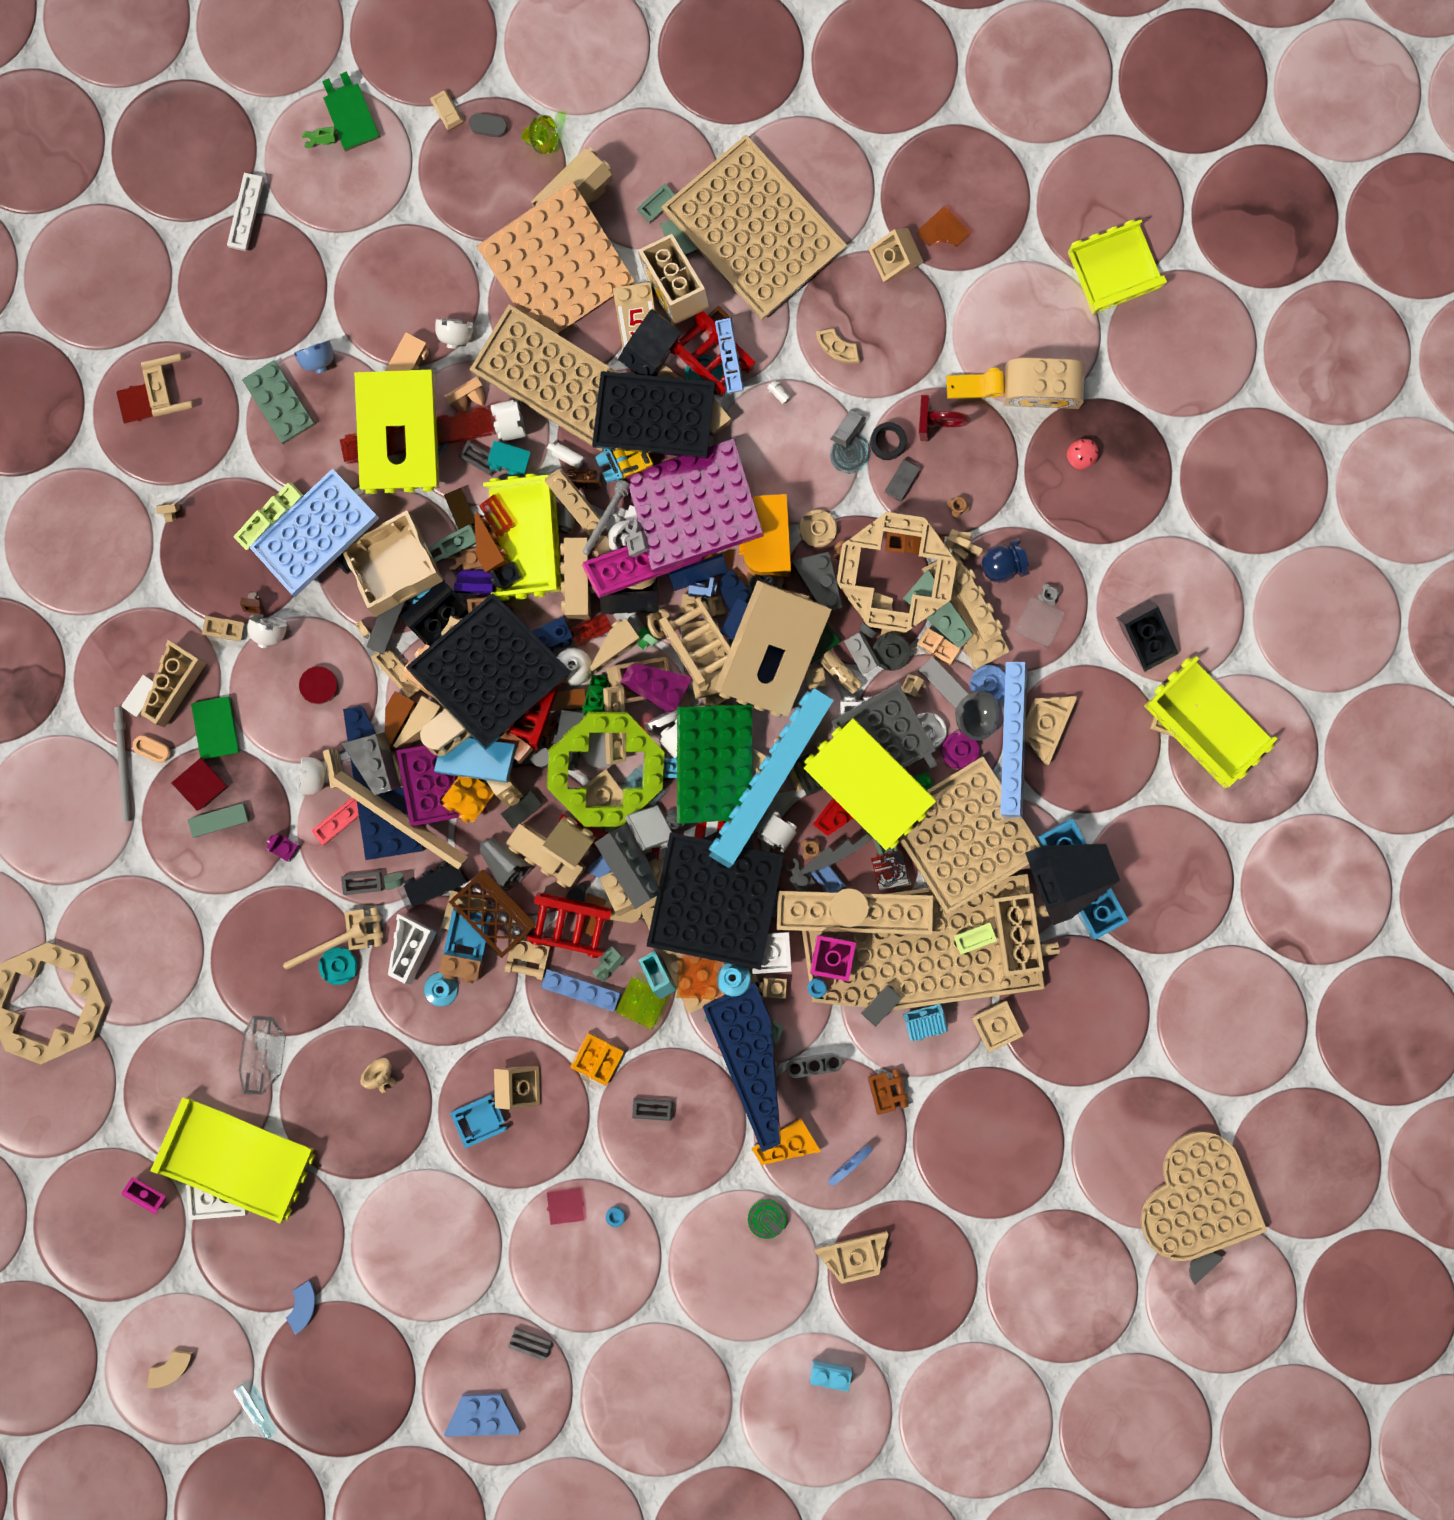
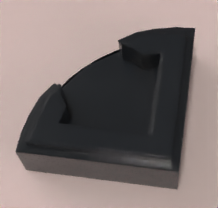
[566,884,586,902]

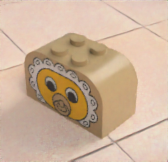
[638,234,709,325]
[1003,358,1085,409]

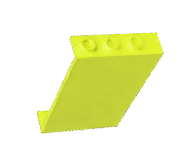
[483,474,562,601]
[1144,656,1277,788]
[804,718,936,850]

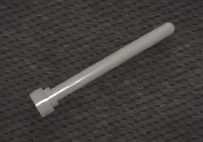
[583,480,630,555]

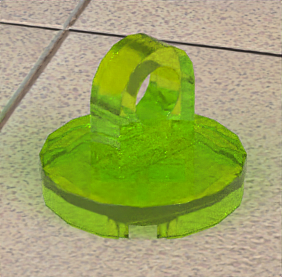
[521,115,558,154]

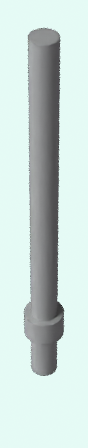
[113,707,131,822]

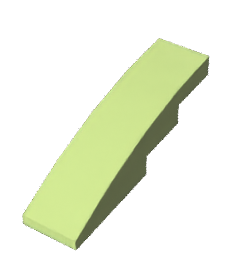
[234,482,304,550]

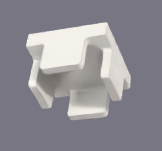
[752,932,791,974]

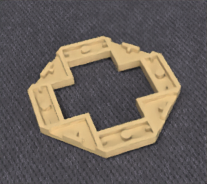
[836,512,957,632]
[0,942,107,1064]

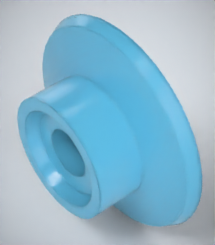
[717,963,751,996]
[424,972,459,1007]

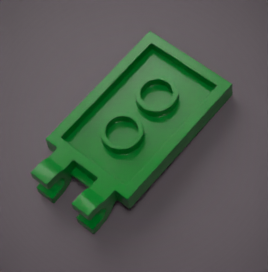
[322,71,380,152]

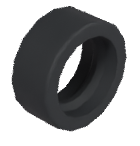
[870,422,907,460]

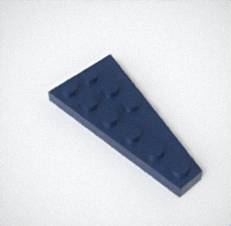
[717,570,785,683]

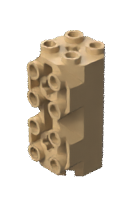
[531,147,613,207]

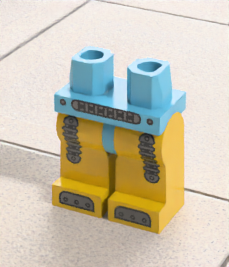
[595,449,653,483]

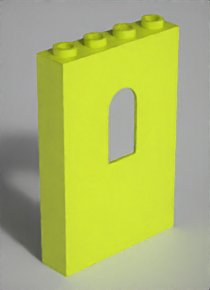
[354,370,440,494]

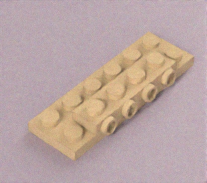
[922,552,1010,670]

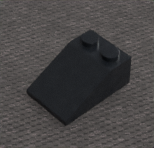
[618,309,682,376]
[1116,600,1179,672]

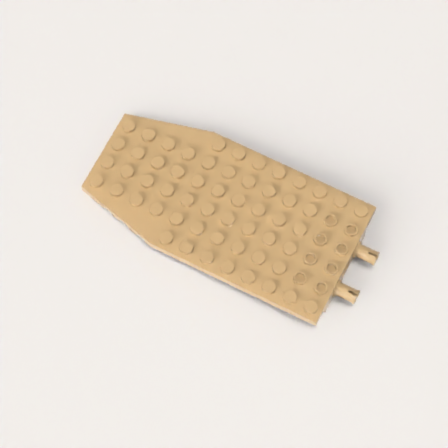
[802,874,1060,1011]

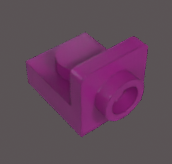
[266,833,299,862]

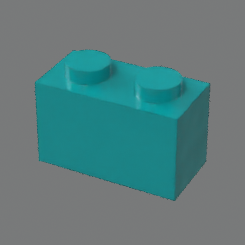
[486,440,530,476]
[638,951,677,999]

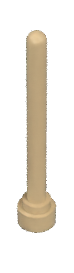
[283,922,367,969]

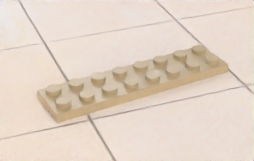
[777,891,933,935]

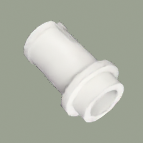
[767,380,791,405]

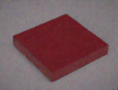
[171,757,227,811]

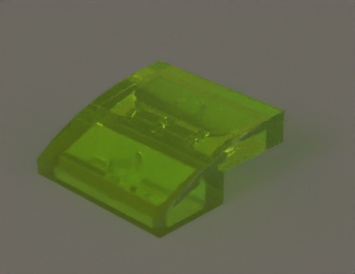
[615,977,669,1029]

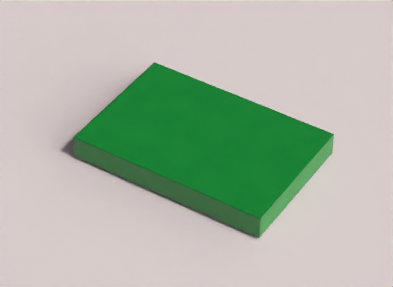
[191,696,240,760]

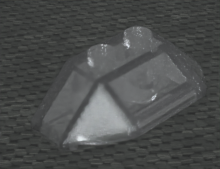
[239,1015,286,1095]

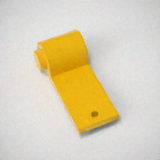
[946,368,1005,399]

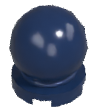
[982,538,1030,583]

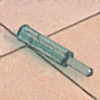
[234,1384,271,1439]

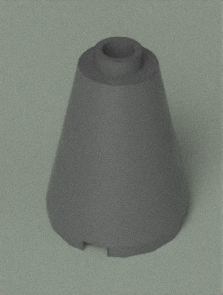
[479,838,531,891]

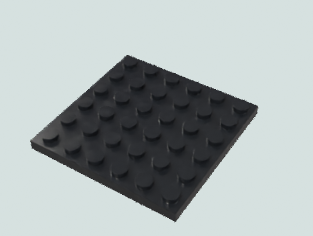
[406,593,572,750]
[646,832,784,970]

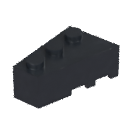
[398,862,466,911]

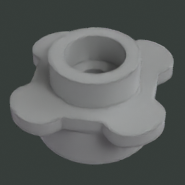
[1038,584,1060,606]

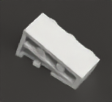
[388,914,437,984]

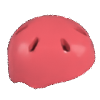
[1067,439,1099,470]

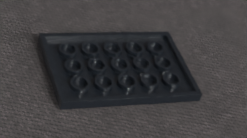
[592,371,715,459]

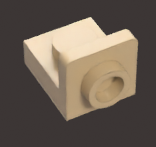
[759,977,787,998]

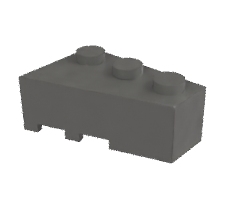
[791,552,842,613]
[553,710,585,771]
[342,732,401,795]

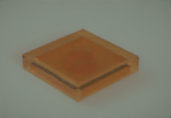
[676,958,718,1000]

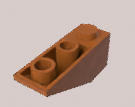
[475,512,510,575]
[885,532,945,554]
[384,691,418,751]

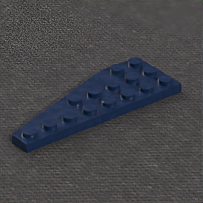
[343,706,424,860]
[702,983,781,1152]

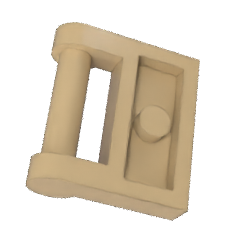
[505,939,551,980]

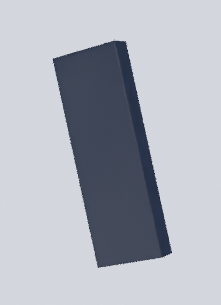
[669,554,728,591]

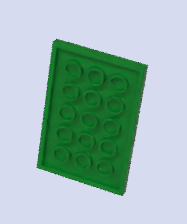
[677,704,752,824]

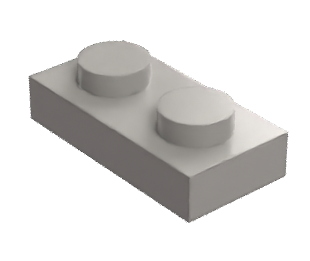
[844,631,880,675]

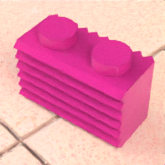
[121,1177,166,1215]

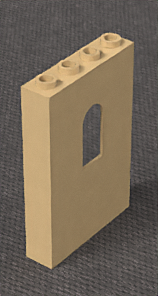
[714,580,832,717]

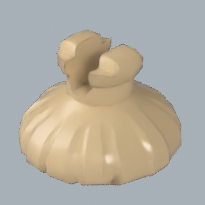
[360,1058,396,1093]

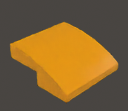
[570,1032,624,1086]

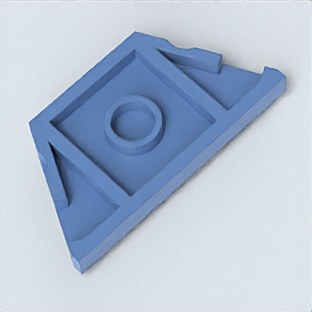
[444,1393,520,1437]

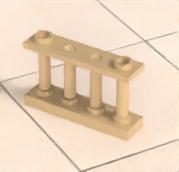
[659,597,730,689]

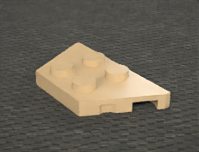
[1025,696,1077,765]
[814,1231,888,1284]

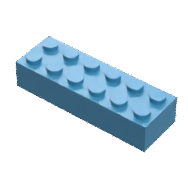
[1035,819,1129,940]

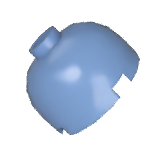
[294,340,334,374]

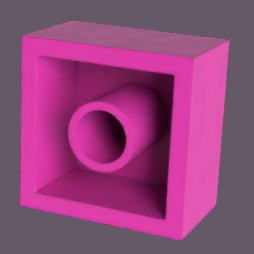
[810,935,856,981]

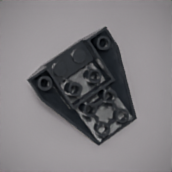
[1025,843,1120,925]

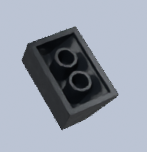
[600,578,659,614]
[400,579,468,646]

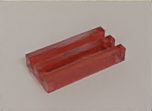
[479,494,516,537]

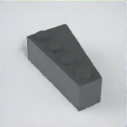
[595,823,661,909]

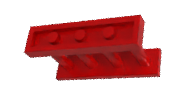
[671,311,755,398]
[507,685,560,750]
[526,892,613,958]

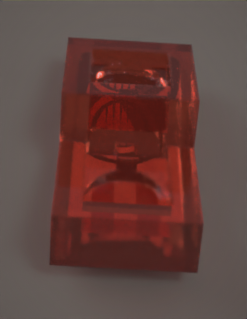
[569,614,613,646]

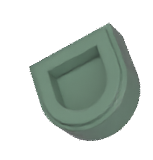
[384,872,405,890]

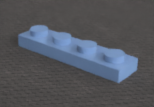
[541,969,620,1012]

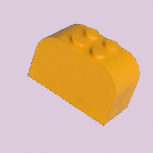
[739,494,791,578]

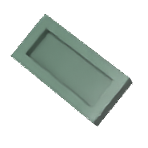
[637,183,675,224]

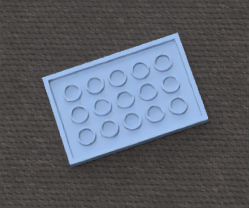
[249,469,379,597]

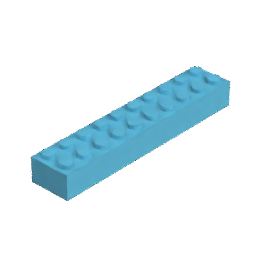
[709,688,833,868]

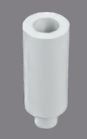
[547,442,585,469]

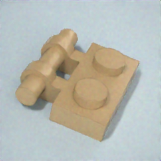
[345,908,383,950]

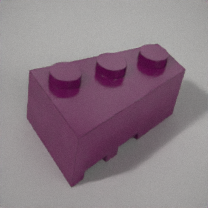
[620,664,692,712]

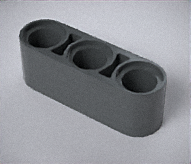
[786,1053,842,1078]

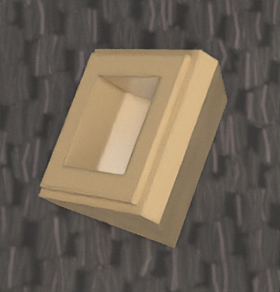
[705,596,726,618]

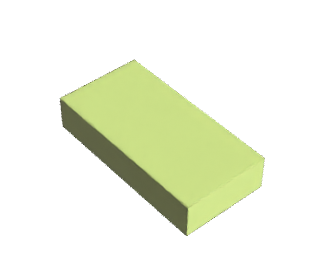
[953,923,997,955]

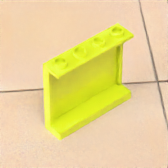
[1068,219,1167,314]

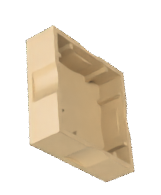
[343,511,443,617]

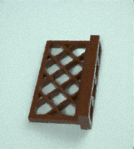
[448,869,536,958]

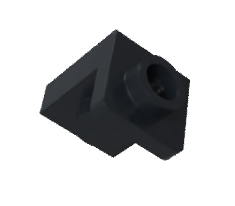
[490,561,524,590]

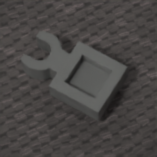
[784,858,816,892]

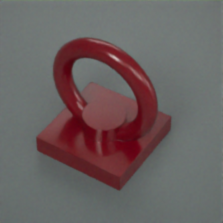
[919,395,971,442]

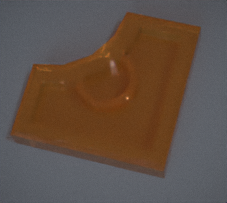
[916,206,970,247]

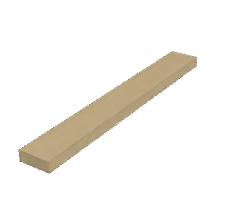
[331,771,468,869]

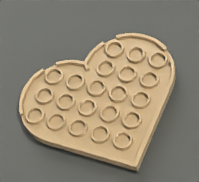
[1140,1131,1267,1261]

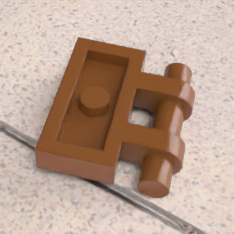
[867,1069,909,1115]

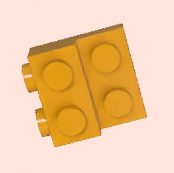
[441,776,494,824]

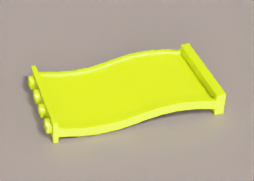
[150,1097,315,1224]

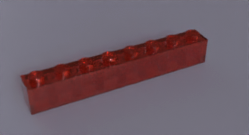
[340,407,496,464]

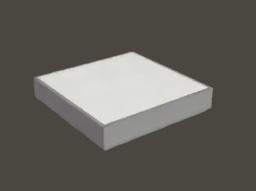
[625,805,672,852]

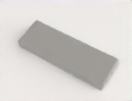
[918,657,968,709]

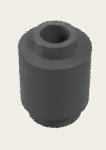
[557,504,576,534]

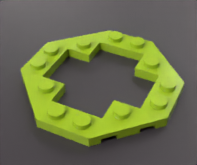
[547,712,665,827]

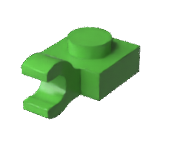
[302,126,336,148]

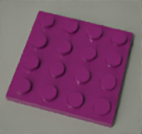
[396,745,487,826]

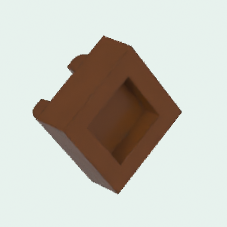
[240,591,264,614]

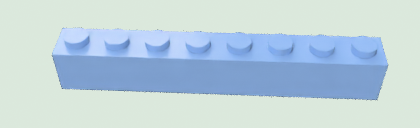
[1000,662,1028,818]

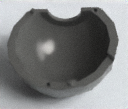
[955,691,999,741]

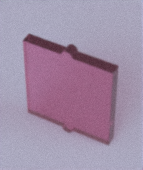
[547,1188,584,1225]

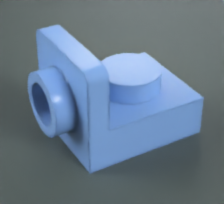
[688,577,717,598]

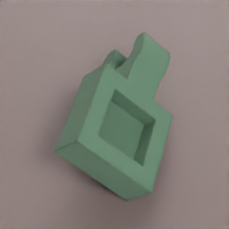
[593,946,625,982]

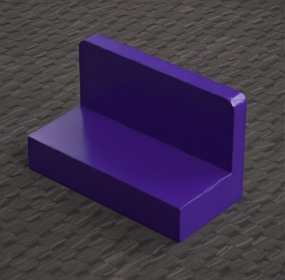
[454,570,495,594]

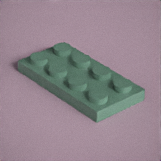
[242,360,315,444]

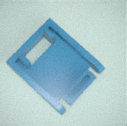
[443,908,491,961]
[450,1094,508,1148]

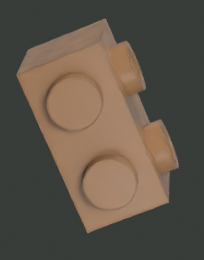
[439,954,483,983]

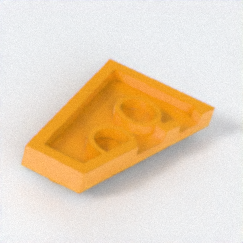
[751,1118,821,1165]

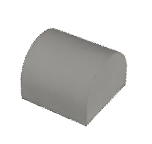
[530,748,548,767]

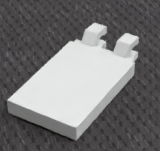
[186,1184,250,1220]

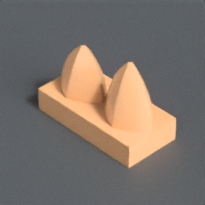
[444,376,485,412]

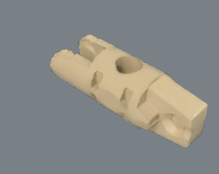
[819,651,862,694]

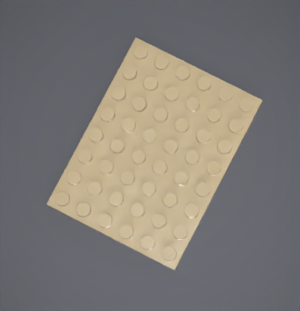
[661,135,847,320]

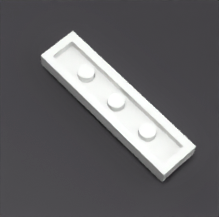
[227,173,264,252]

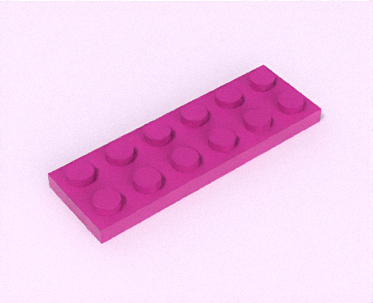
[582,547,702,598]

